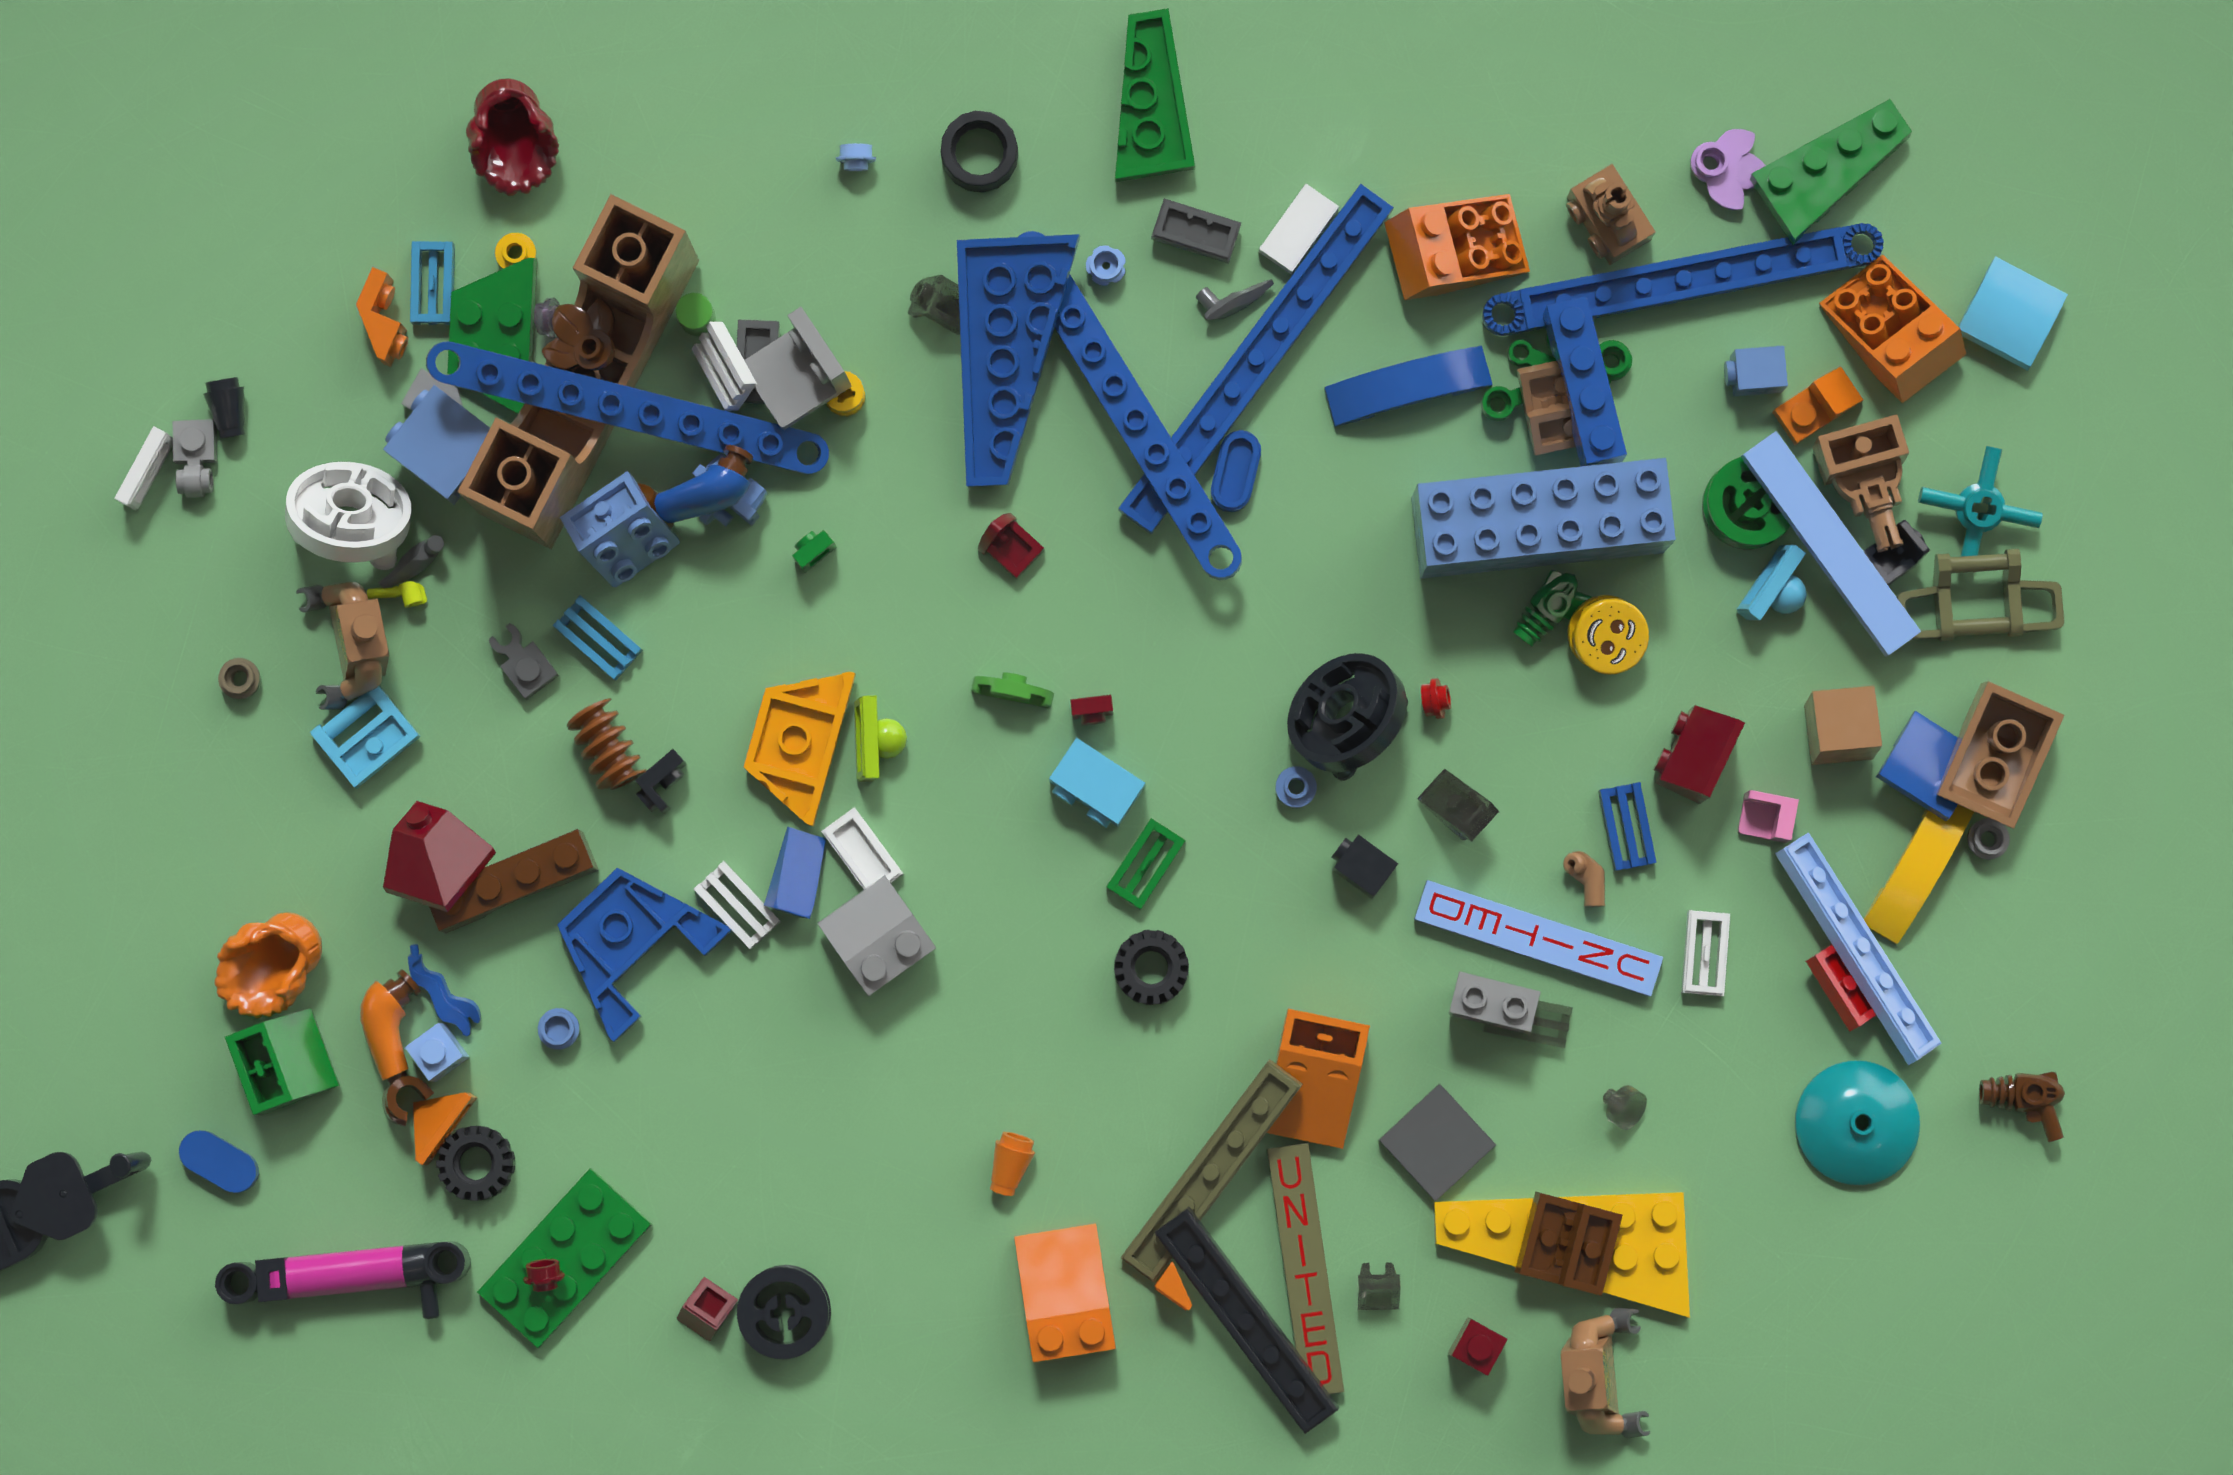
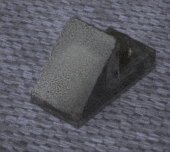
[1417,768,1500,842]

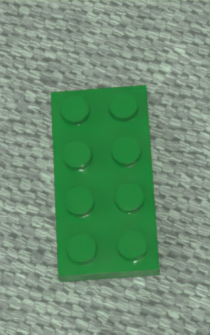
[477,1168,652,1348]

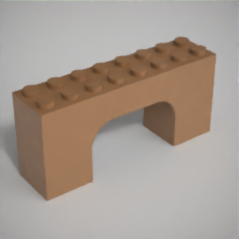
[458,194,699,550]

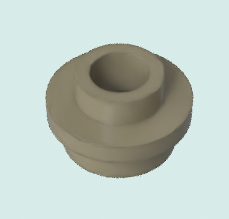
[218,658,260,699]

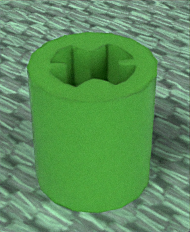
[676,292,716,336]

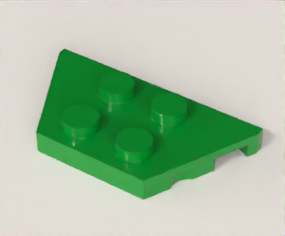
[447,258,537,414]

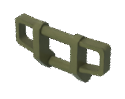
[1896,549,2064,642]

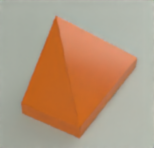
[413,1092,477,1165]

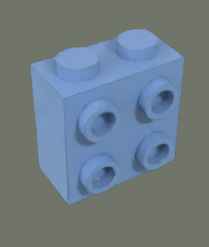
[383,385,490,505]

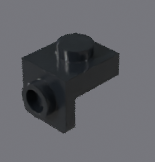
[1863,520,1930,586]

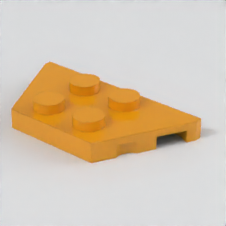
[744,671,856,827]

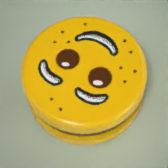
[1567,595,1649,675]

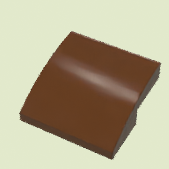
[1515,1191,1623,1296]

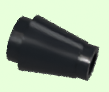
[203,377,245,439]

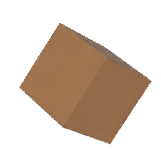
[1804,686,1882,765]

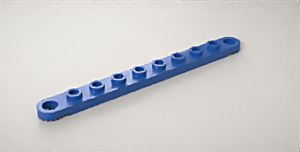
[1482,223,1884,336]
[1018,231,1242,580]
[426,341,829,474]

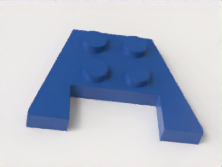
[557,868,732,1042]

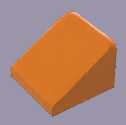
[1154,1261,1193,1311]

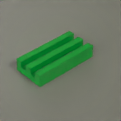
[1106,818,1186,910]

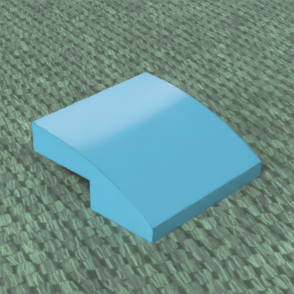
[1958,256,2068,371]

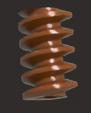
[567,698,647,790]

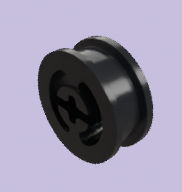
[737,1265,831,1359]

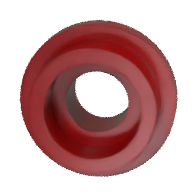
[1421,678,1451,719]

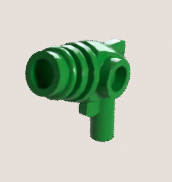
[1513,570,1592,647]

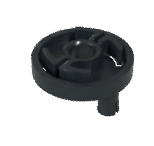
[1287,653,1408,781]

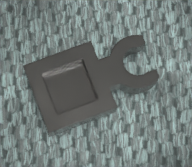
[489,623,559,700]

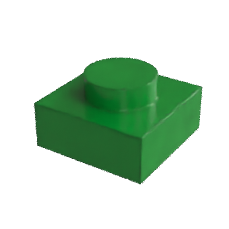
[792,529,837,573]

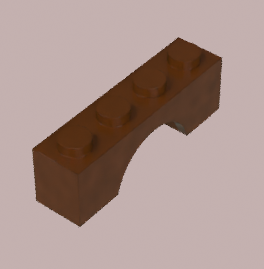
[429,829,599,933]

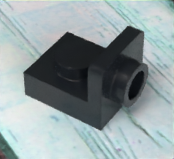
[635,749,687,814]

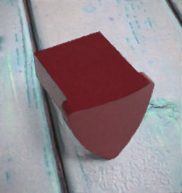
[978,513,1044,580]

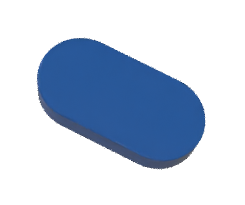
[1211,430,1261,512]
[179,1130,259,1193]

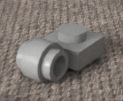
[172,419,217,498]

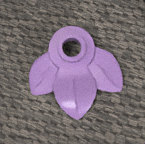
[1690,129,1766,210]

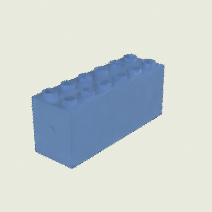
[1411,458,1676,579]

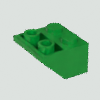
[225,1008,340,1116]

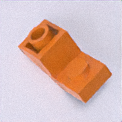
[356,267,409,367]

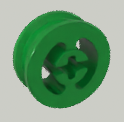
[1702,457,1790,550]

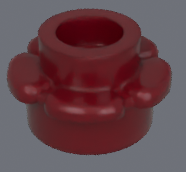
[523,1259,565,1292]

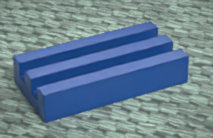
[1598,782,1657,871]

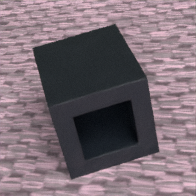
[1331,834,1399,899]

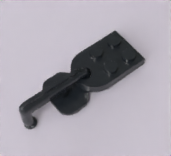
[0,1152,152,1271]

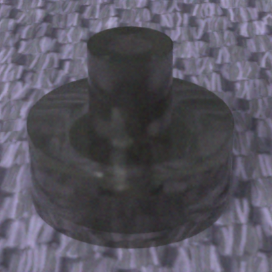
[1603,1085,1647,1130]

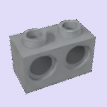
[1449,972,1541,1035]

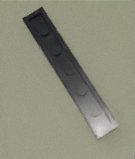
[1155,1206,1339,1434]

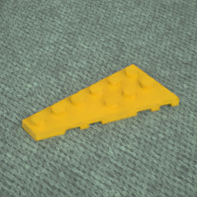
[1433,1192,1690,1318]

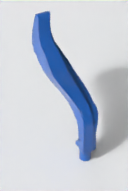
[408,944,481,1036]

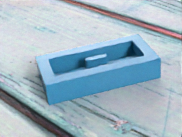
[410,241,455,325]
[552,595,643,681]

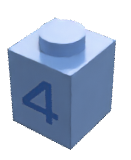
[1724,346,1788,397]

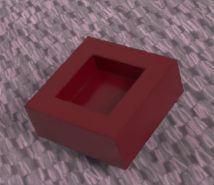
[1070,694,1113,725]

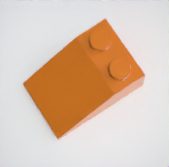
[1014,1223,1116,1362]

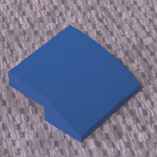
[1876,711,1958,821]

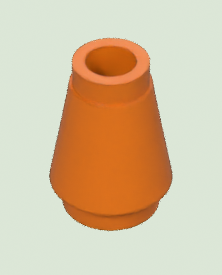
[990,1132,1035,1196]

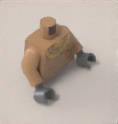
[296,582,389,710]
[1561,1308,1650,1438]

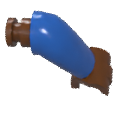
[637,445,753,529]

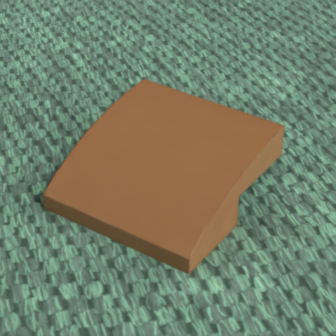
[1517,361,1576,456]

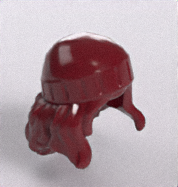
[466,78,559,196]

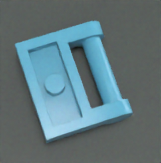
[310,685,421,789]

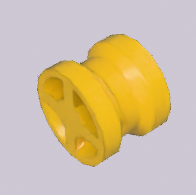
[826,371,865,417]

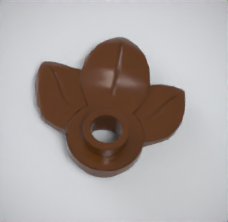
[542,299,615,371]

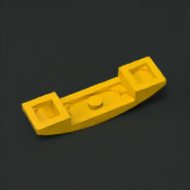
[1863,805,1974,945]

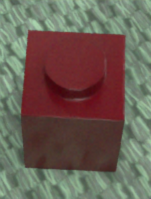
[1448,1317,1508,1376]

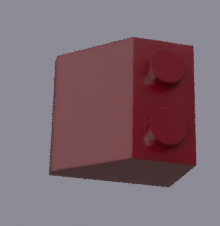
[1653,705,1745,804]

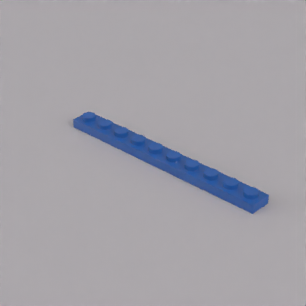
[1118,184,1394,534]

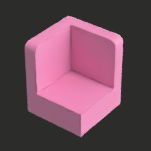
[1738,790,1799,843]

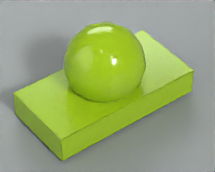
[854,695,907,782]

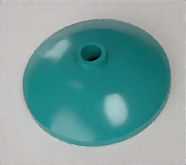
[1795,1061,1920,1185]

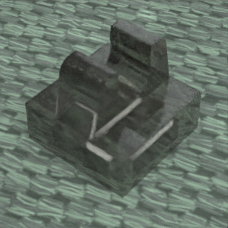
[1357,1262,1401,1310]

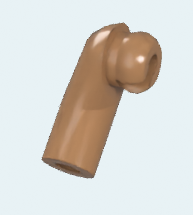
[1563,851,1605,907]

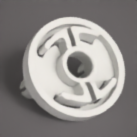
[285,462,411,570]

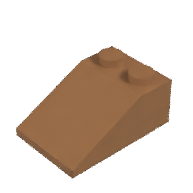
[1937,681,2065,829]

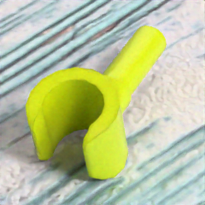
[367,581,427,608]

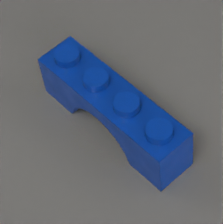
[1543,296,1627,467]

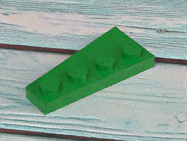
[1115,8,1195,182]
[1750,99,1912,245]

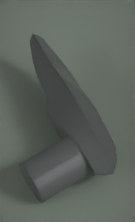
[1196,279,1274,320]
[378,535,444,589]

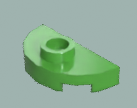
[971,672,1054,708]

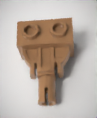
[1566,164,1656,265]
[1812,414,1909,552]

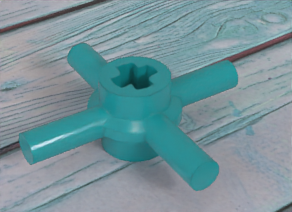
[1918,446,2043,557]

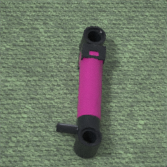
[215,1241,471,1319]

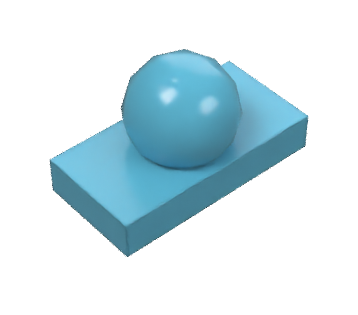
[1737,545,1807,620]

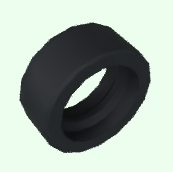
[940,111,1018,193]

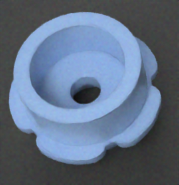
[836,143,876,171]
[1086,245,1126,286]

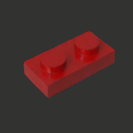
[1805,944,1876,1032]

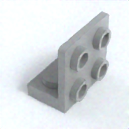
[744,307,852,429]

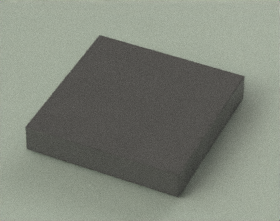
[1379,1083,1496,1201]

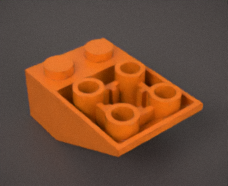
[1384,194,1530,300]
[1819,255,1966,403]
[1267,1009,1370,1149]

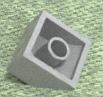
[818,875,936,996]

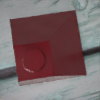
[383,801,496,912]

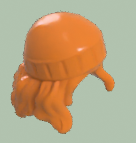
[215,912,322,1019]

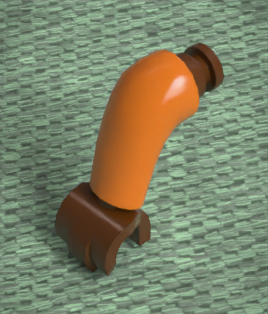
[360,969,434,1126]

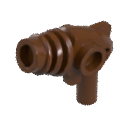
[1979,1072,2065,1142]

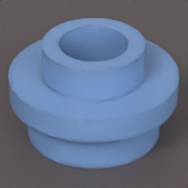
[1275,766,1317,808]

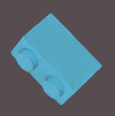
[1049,738,1145,828]

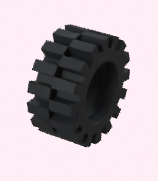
[1114,930,1189,1005]
[436,1126,515,1201]

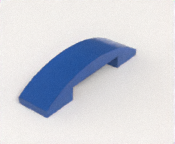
[1324,346,1493,427]

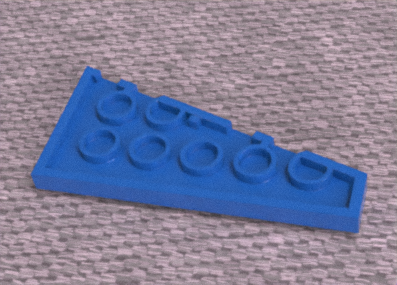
[957,234,1080,487]

